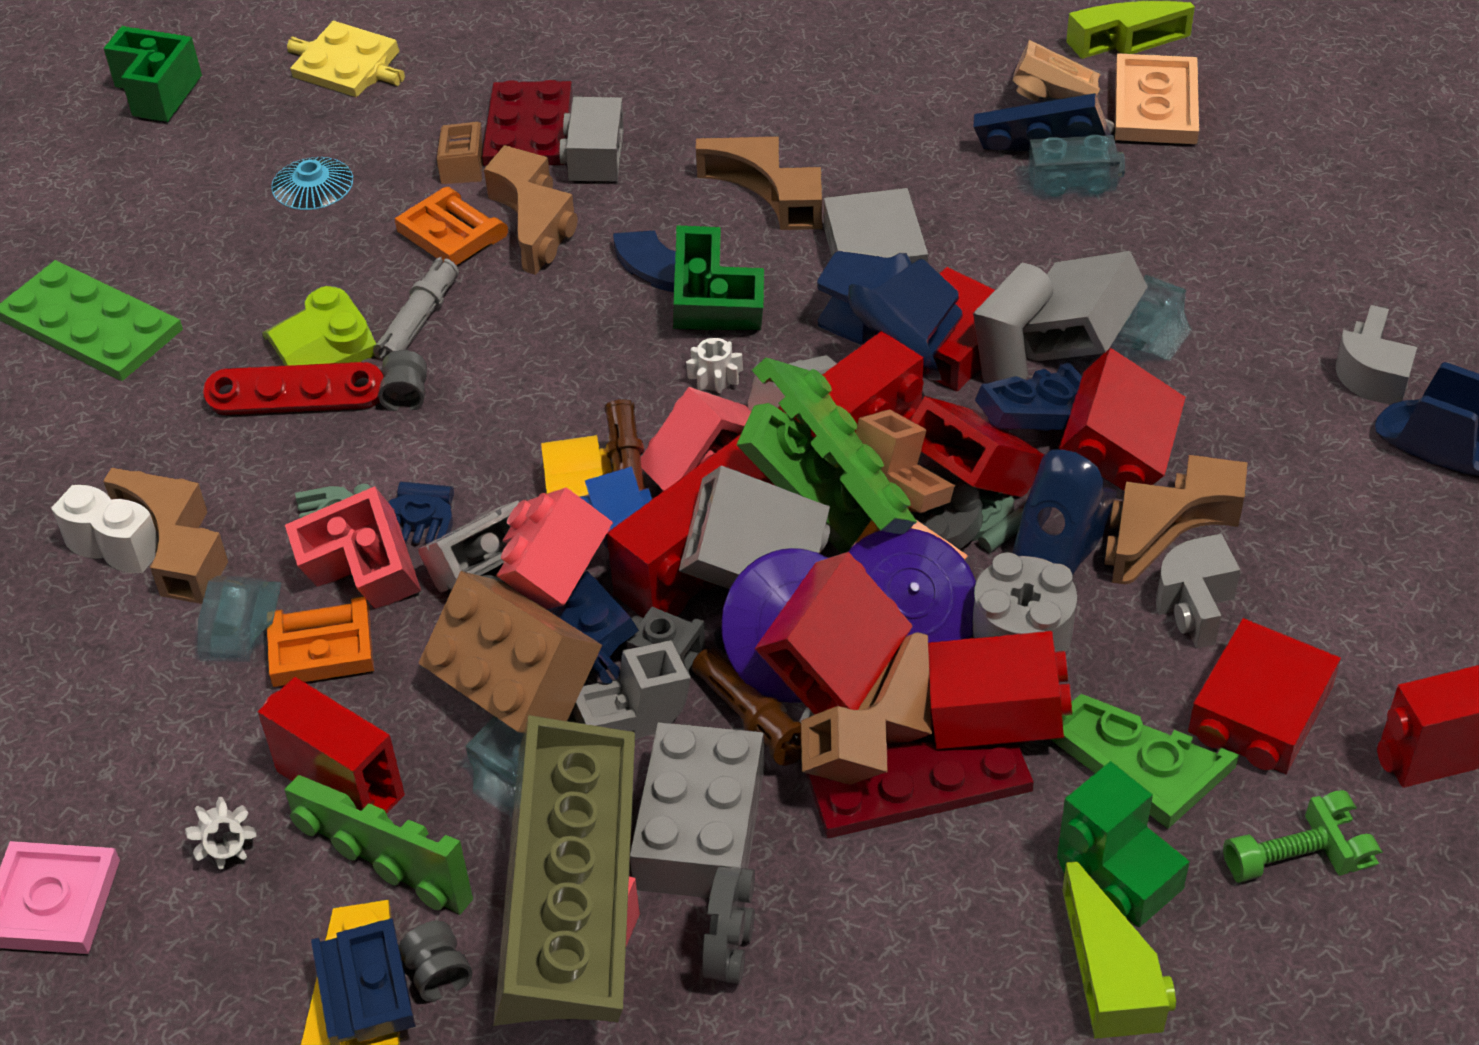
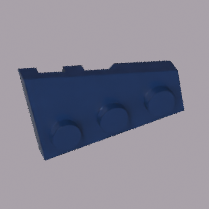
[973,93,1115,154]
[975,363,1082,432]

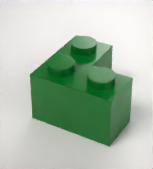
[103,26,202,122]
[673,225,764,330]
[1057,761,1190,928]

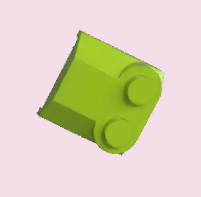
[262,286,376,366]

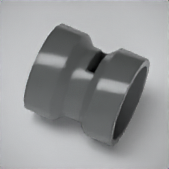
[378,350,427,411]
[399,921,473,1002]

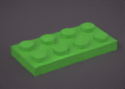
[0,260,183,381]

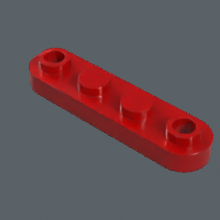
[203,362,384,415]

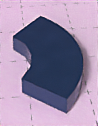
[613,230,676,292]

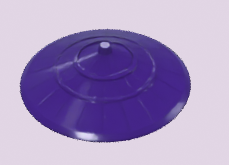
[848,528,976,643]
[722,548,827,703]

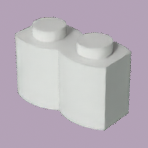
[51,485,159,573]

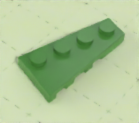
[752,357,917,534]
[284,775,473,915]

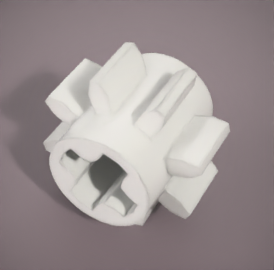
[686,338,743,393]
[185,797,256,869]

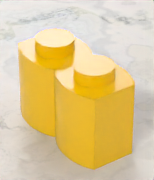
[541,435,612,497]

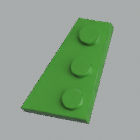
[1050,694,1239,829]

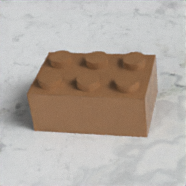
[419,571,602,733]

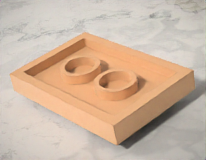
[1115,53,1199,144]

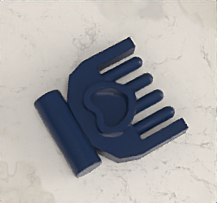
[388,481,454,544]

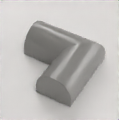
[973,262,1054,383]

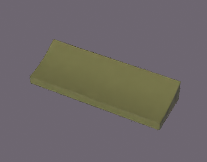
[493,715,635,1026]

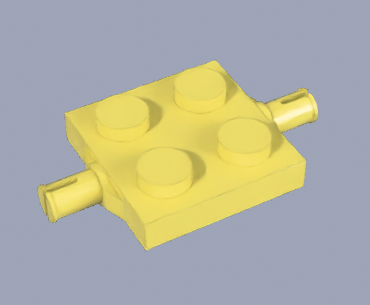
[287,21,405,97]

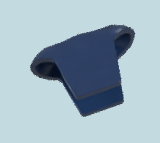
[817,251,913,346]
[848,259,963,380]
[1375,362,1479,477]
[1013,450,1117,576]

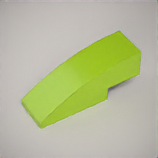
[1066,1,1195,59]

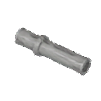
[373,257,459,361]

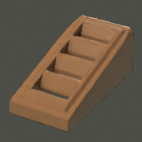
[437,122,482,184]

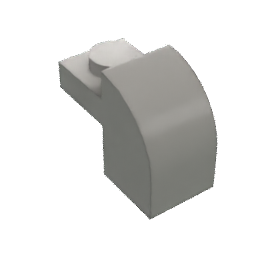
[1335,305,1417,405]
[1156,533,1240,649]
[572,640,690,740]

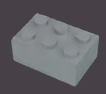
[630,722,765,898]

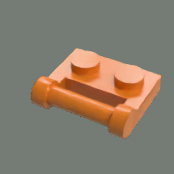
[394,187,508,265]
[267,597,374,687]

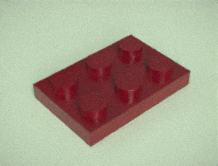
[482,80,573,166]

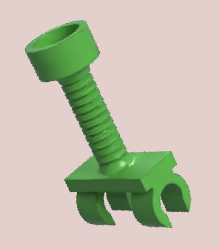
[1223,790,1383,883]

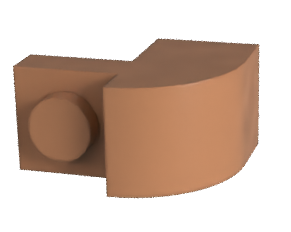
[856,409,955,513]

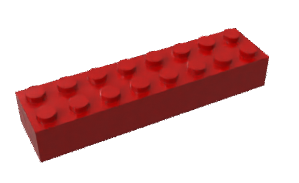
[607,331,924,618]

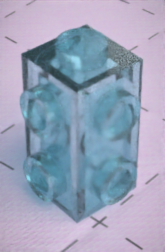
[1028,135,1125,197]

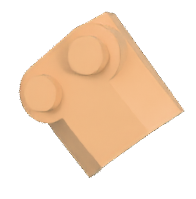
[1013,40,1100,101]

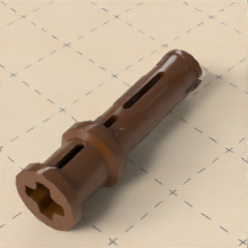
[692,648,802,766]

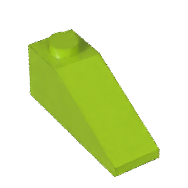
[1062,862,1176,1039]

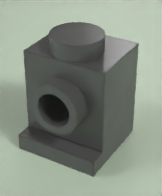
[624,607,706,674]

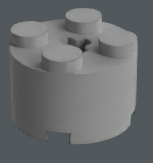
[972,552,1077,653]

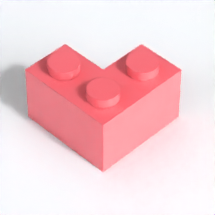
[641,387,751,491]
[285,486,421,609]
[496,487,613,610]

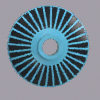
[272,157,353,210]

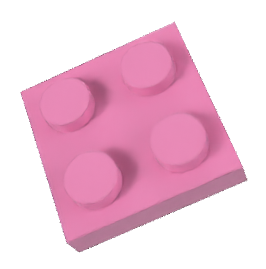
[0,841,120,954]

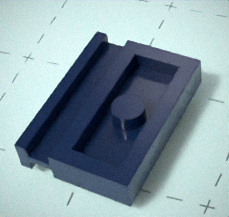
[311,918,416,1045]

